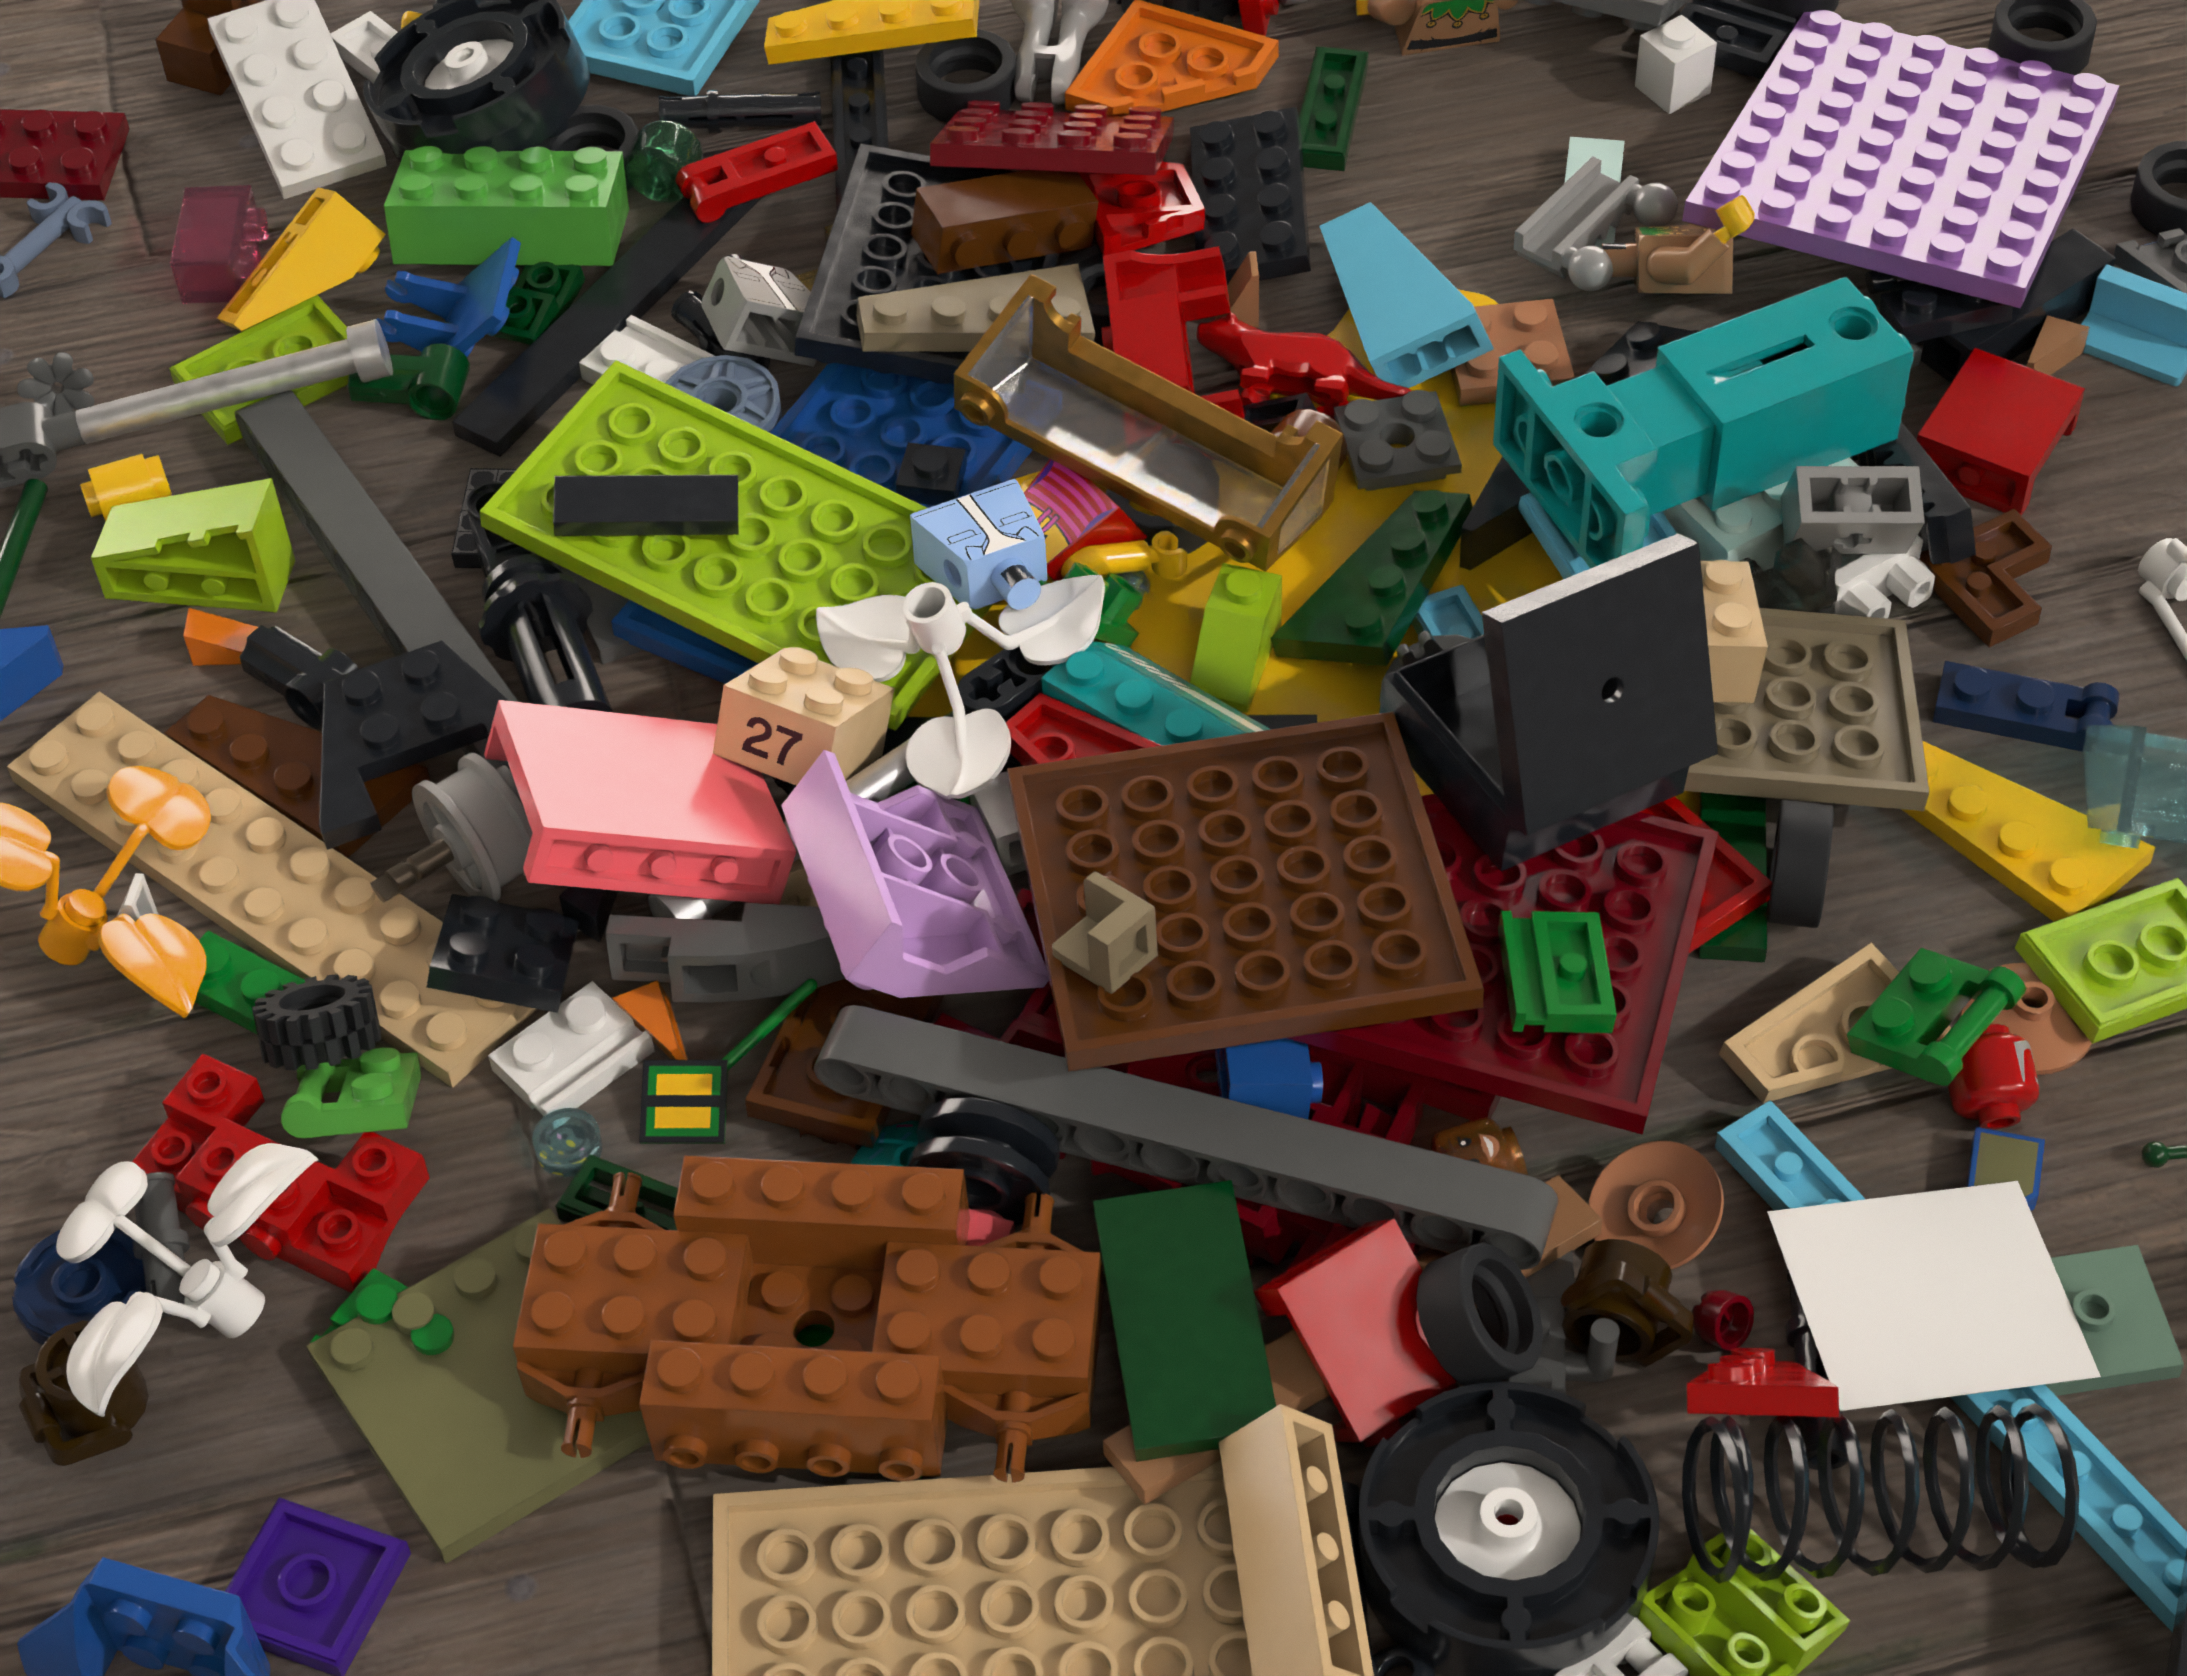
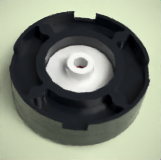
[363,0,590,162]
[1358,1382,1659,1676]

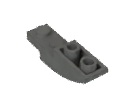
[605,903,845,1003]

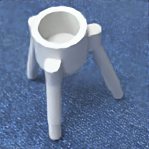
[2138,538,2187,661]

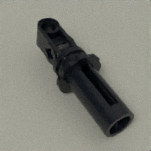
[466,481,614,713]

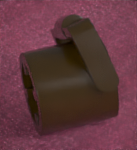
[1560,1239,1694,1367]
[19,1320,149,1466]

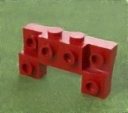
[1101,246,1245,464]
[132,1053,430,1293]

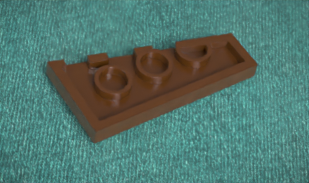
[164,695,431,858]

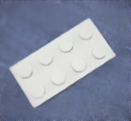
[207,0,386,199]

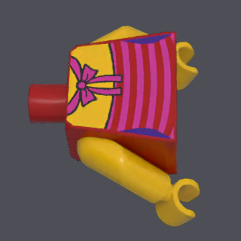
[1020,459,1187,582]

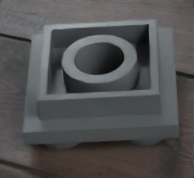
[1334,390,1462,491]

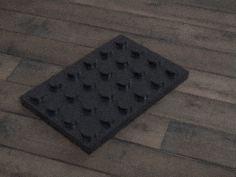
[794,144,1060,397]

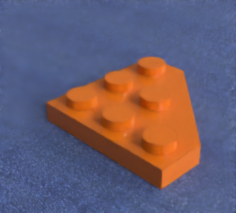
[1065,0,1279,115]

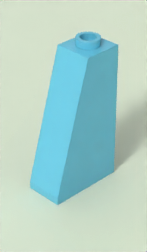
[1320,202,1494,388]

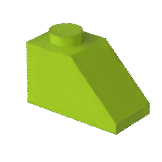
[1190,563,1282,713]

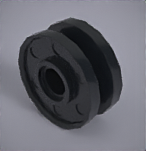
[906,1097,1060,1226]

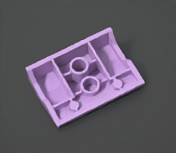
[781,750,1049,998]

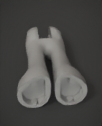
[1011,0,1109,105]

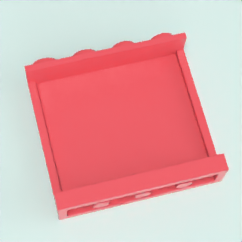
[484,700,797,905]

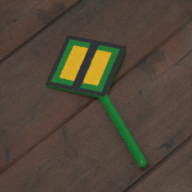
[639,978,818,1144]

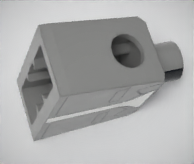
[702,254,817,367]

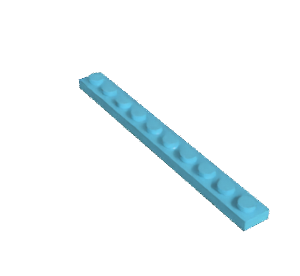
[1715,1100,2187,1633]

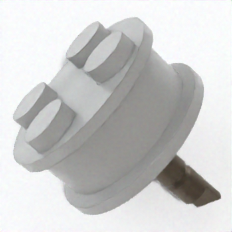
[370,753,533,902]

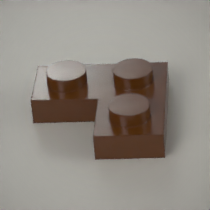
[1919,509,2052,648]

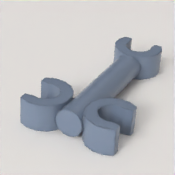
[0,182,112,298]

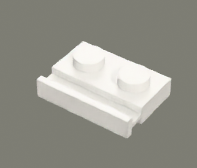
[579,315,715,385]
[488,981,655,1127]

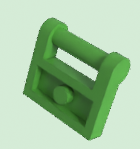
[281,1048,421,1138]

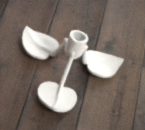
[816,575,1105,800]
[56,1143,318,1417]

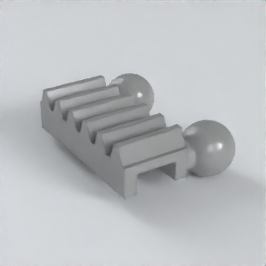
[1514,156,1678,291]

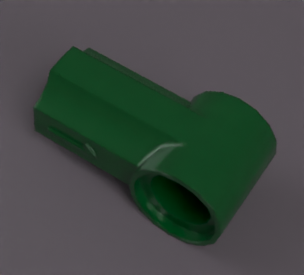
[347,343,470,420]

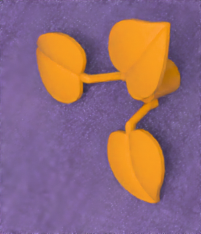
[0,766,211,1018]

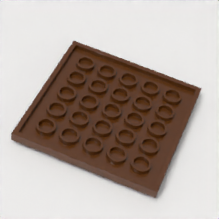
[1007,711,1484,1072]

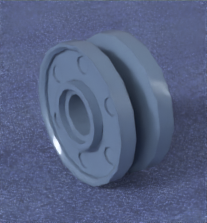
[665,355,783,433]

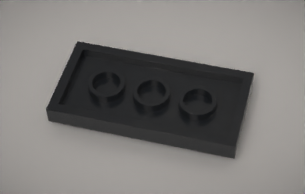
[1190,107,1311,285]

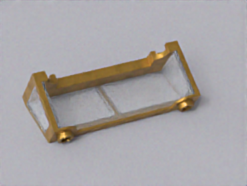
[954,274,1343,572]

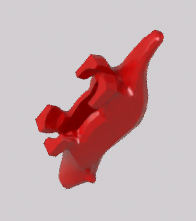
[1196,312,1411,420]

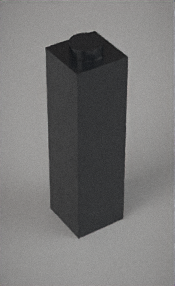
[1921,228,2116,383]

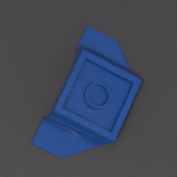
[17,1557,270,1676]

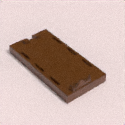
[745,979,944,1153]

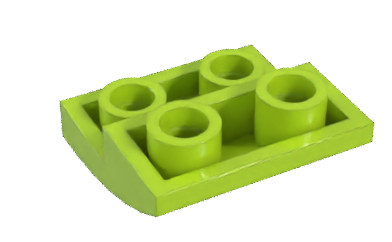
[1638,1524,1851,1676]

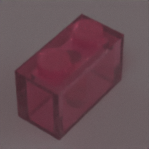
[170,185,268,304]

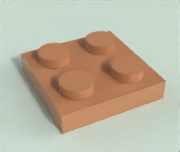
[1450,299,1575,406]

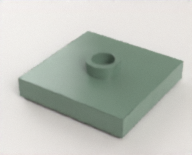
[2045,1245,2184,1396]

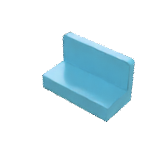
[2081,264,2187,386]

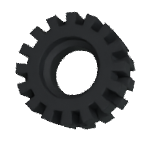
[252,974,381,1071]

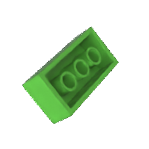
[384,146,629,266]

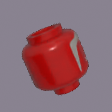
[1947,1024,2039,1130]

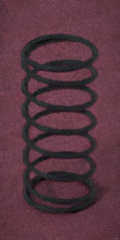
[1682,1403,2080,1584]

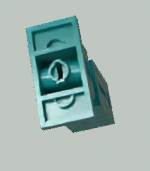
[1493,277,1914,568]

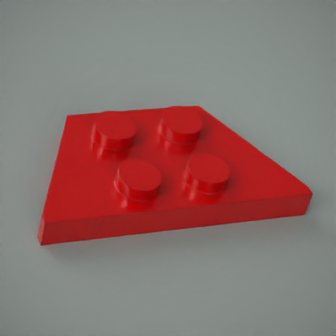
[1078,161,1205,256]

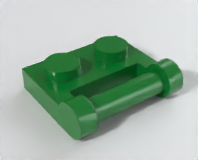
[1847,947,2026,1086]

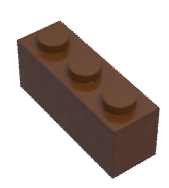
[911,170,1099,274]

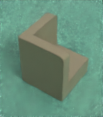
[1052,871,1158,994]

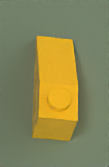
[217,187,386,331]

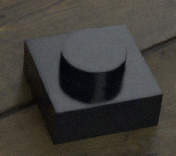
[896,442,967,506]

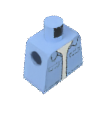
[910,479,1048,610]

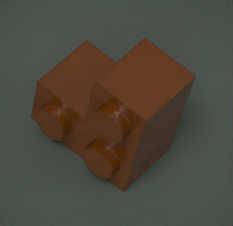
[155,0,265,95]

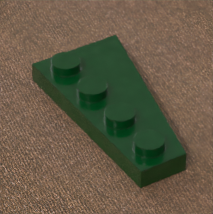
[1271,490,1473,666]

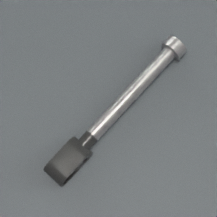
[0,319,393,489]

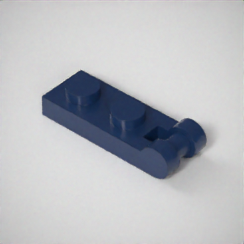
[1932,661,2120,754]

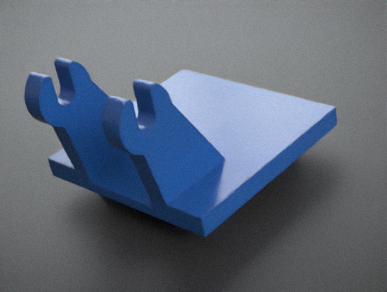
[376,237,521,357]

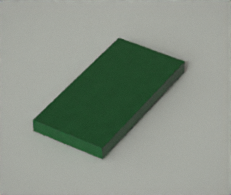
[1093,1180,1276,1462]

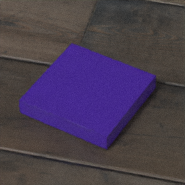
[225,1497,411,1676]

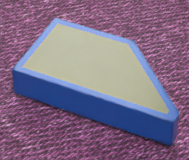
[1966,1127,2045,1211]

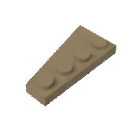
[856,264,1095,352]

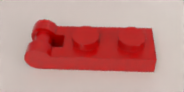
[675,121,838,223]

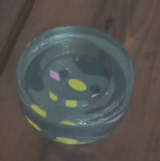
[532,1108,603,1177]

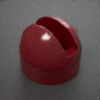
[1691,1290,1754,1350]

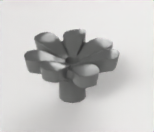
[17,352,95,416]

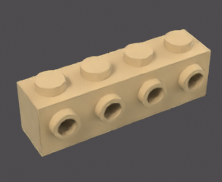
[1219,1404,1374,1676]

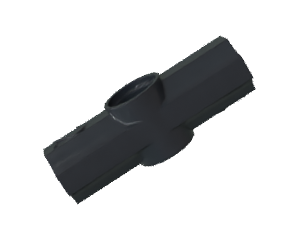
[239,625,359,729]

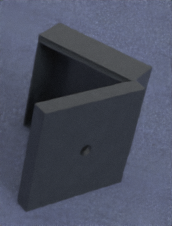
[1379,533,1718,871]

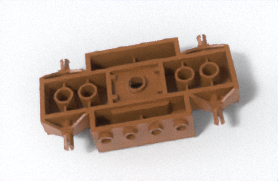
[513,1155,1104,1483]

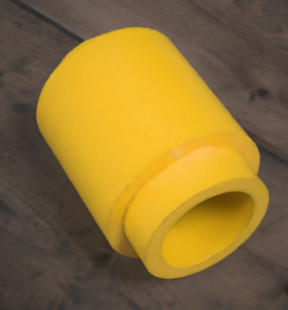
[80,453,172,522]

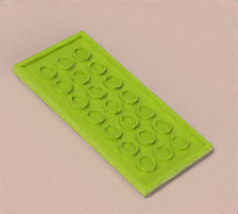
[480,360,994,731]

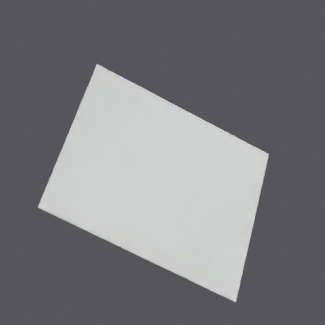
[1767,1181,2101,1411]

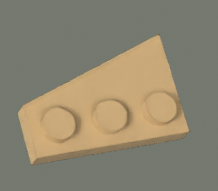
[1719,942,1951,1103]

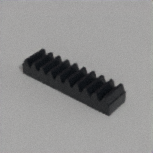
[1850,422,1976,564]

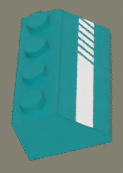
[1041,642,1271,745]

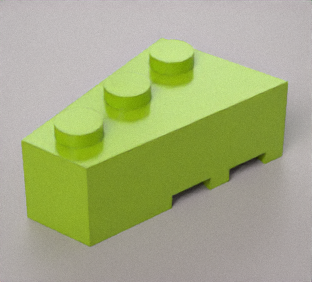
[91,478,296,612]

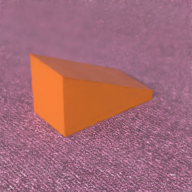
[183,608,258,666]
[612,980,688,1060]

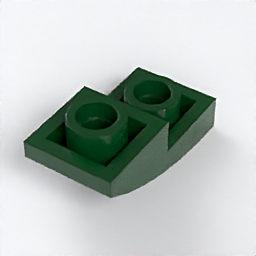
[486,262,586,345]

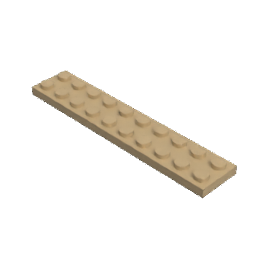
[7,691,537,1088]

